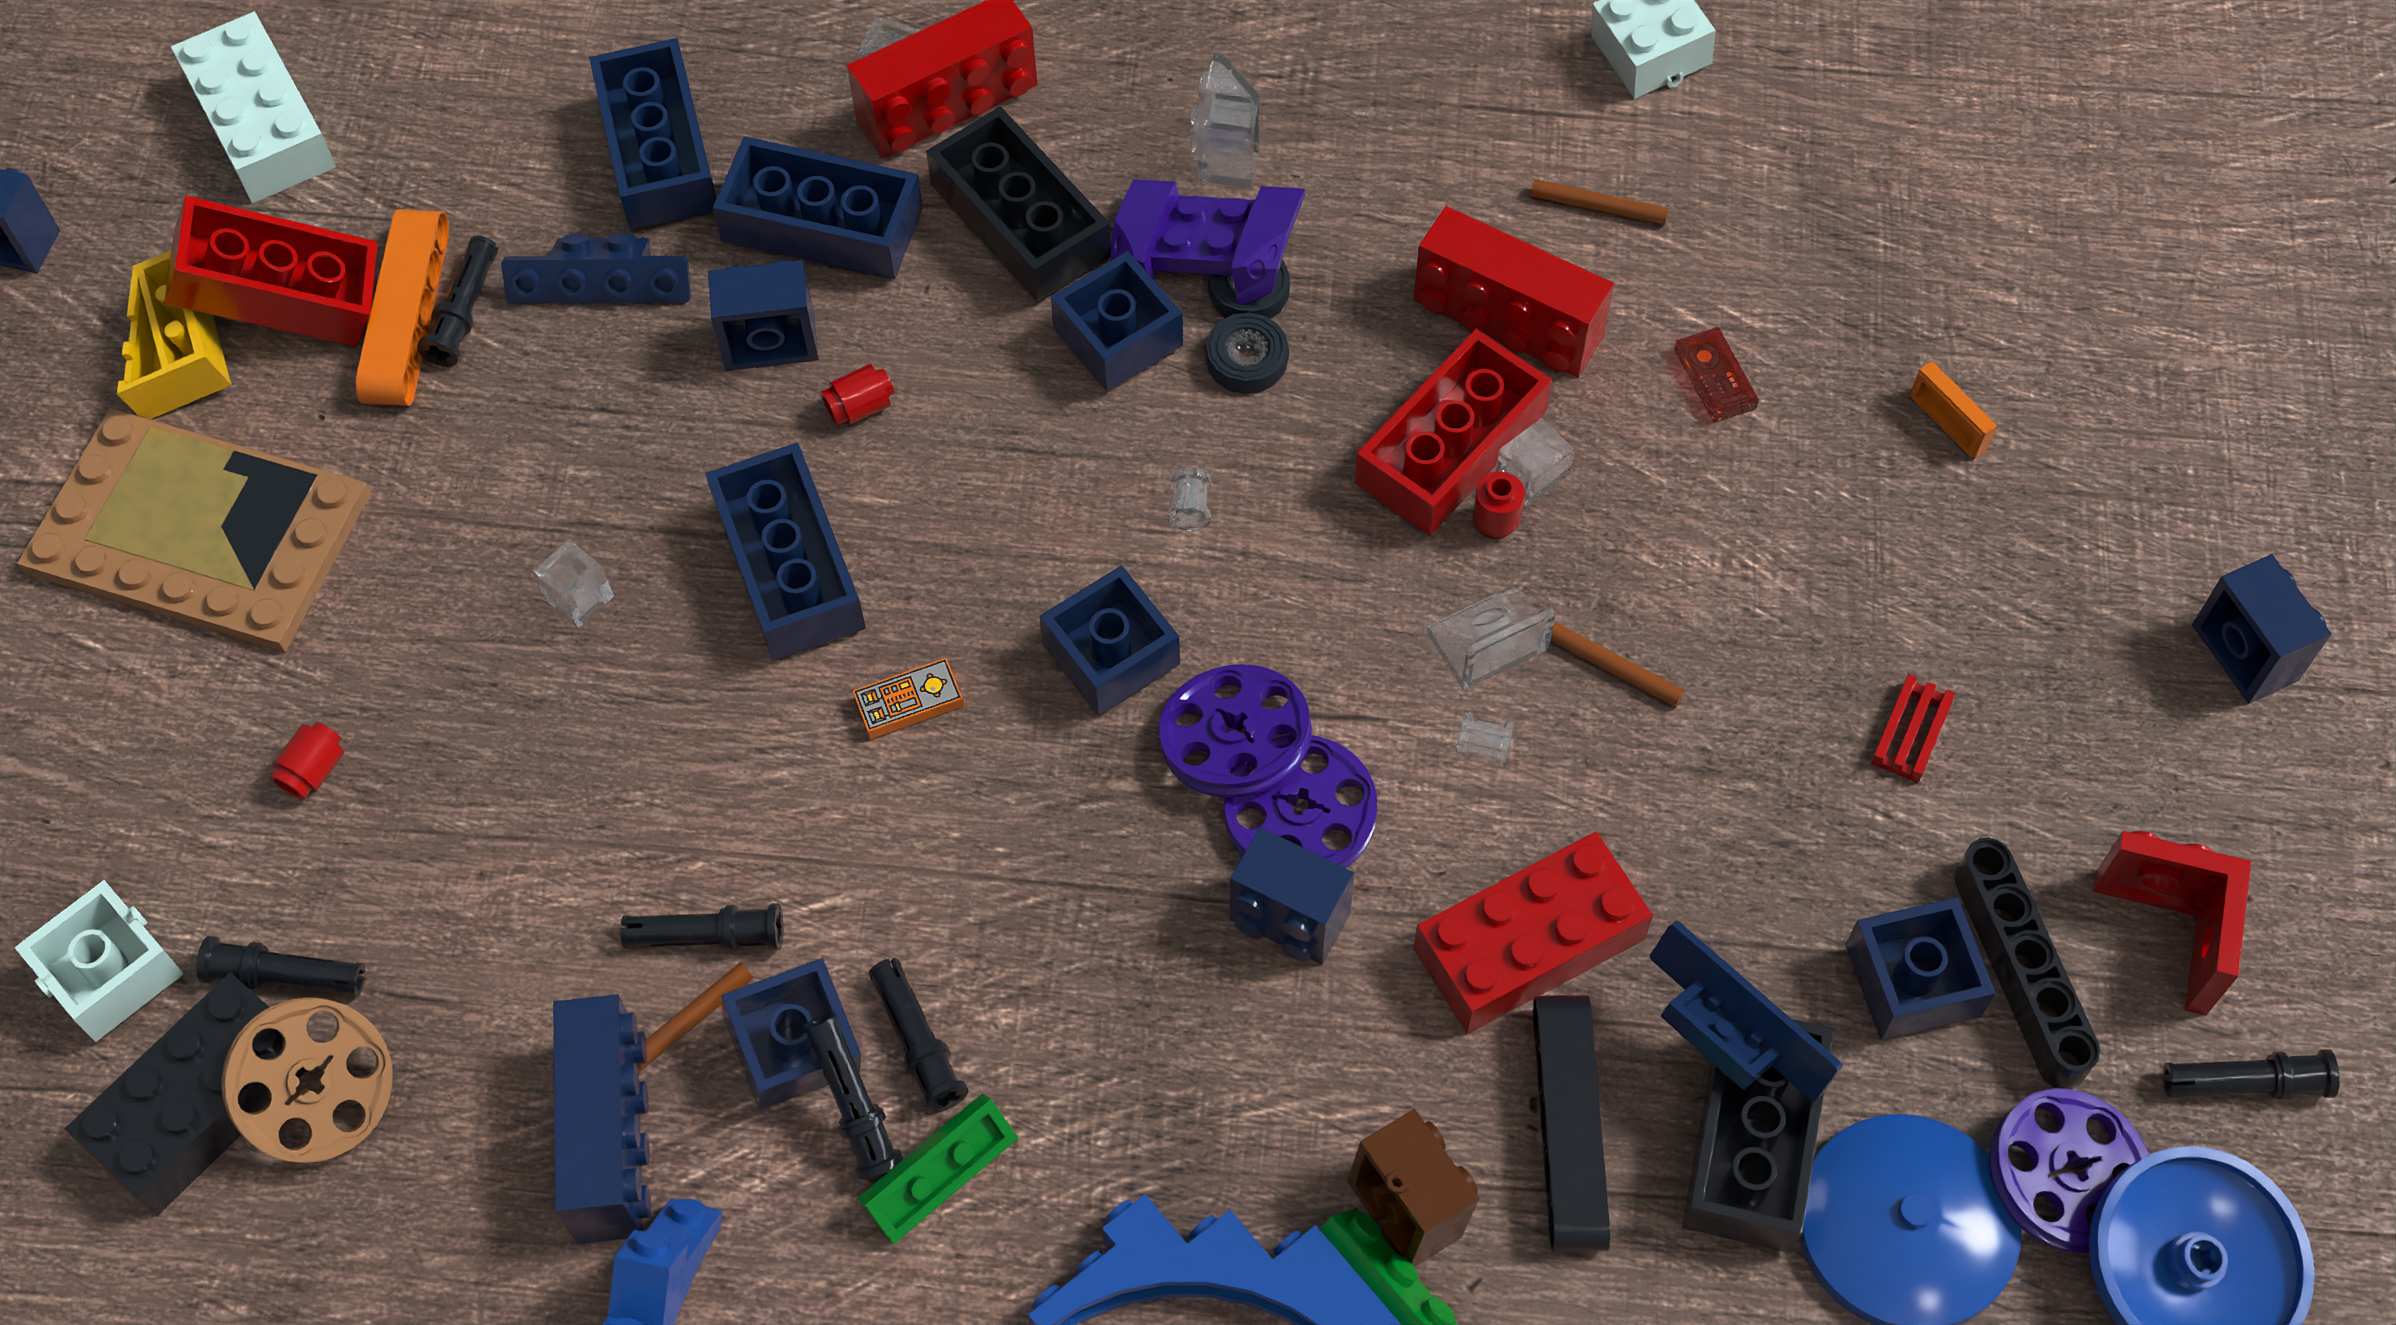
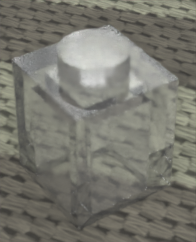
[1495,418,1575,506]
[533,539,614,628]

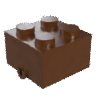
[1347,1109,1479,1267]

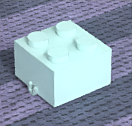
[1591,0,1716,99]
[14,880,184,1042]

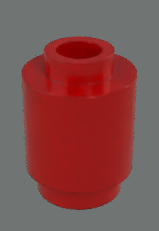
[820,363,895,426]
[1473,472,1525,539]
[269,722,344,800]

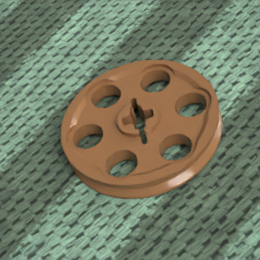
[221,998,393,1163]

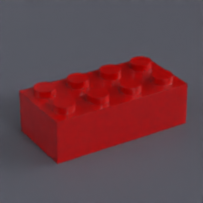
[847,0,1038,159]
[164,195,377,347]
[1413,206,1615,378]
[1354,329,1552,536]
[1413,831,1653,1035]

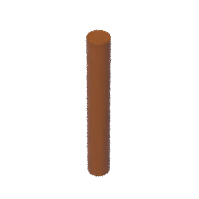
[1531,179,1669,226]
[1544,621,1685,708]
[637,962,753,1072]

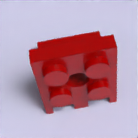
[2092,831,2252,1015]

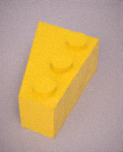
[117,250,231,420]

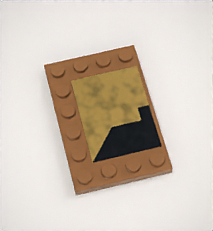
[17,408,372,652]

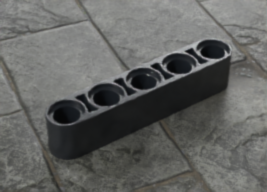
[1954,838,2101,1089]
[1533,995,1610,1252]

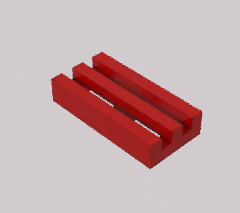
[1871,674,1956,783]

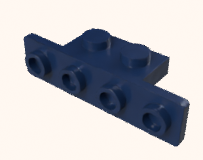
[501,233,692,303]
[1650,921,1842,1101]

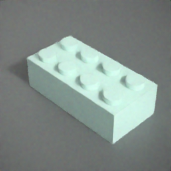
[171,11,336,204]

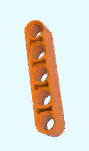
[356,209,449,406]

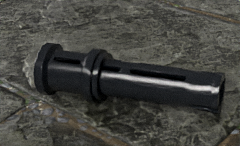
[417,235,499,367]
[620,903,784,952]
[196,936,365,997]
[868,958,969,1113]
[803,1013,904,1179]
[2163,1049,2340,1100]

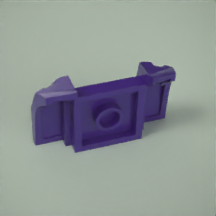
[1110,179,1305,305]

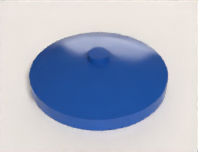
[1799,1114,2022,1325]
[2089,1146,2314,1325]

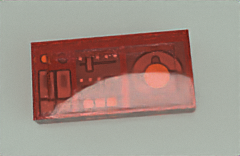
[1674,327,1759,423]

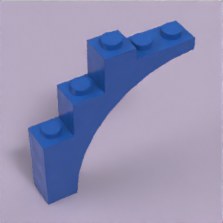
[1028,1194,1401,1325]
[602,1198,722,1325]

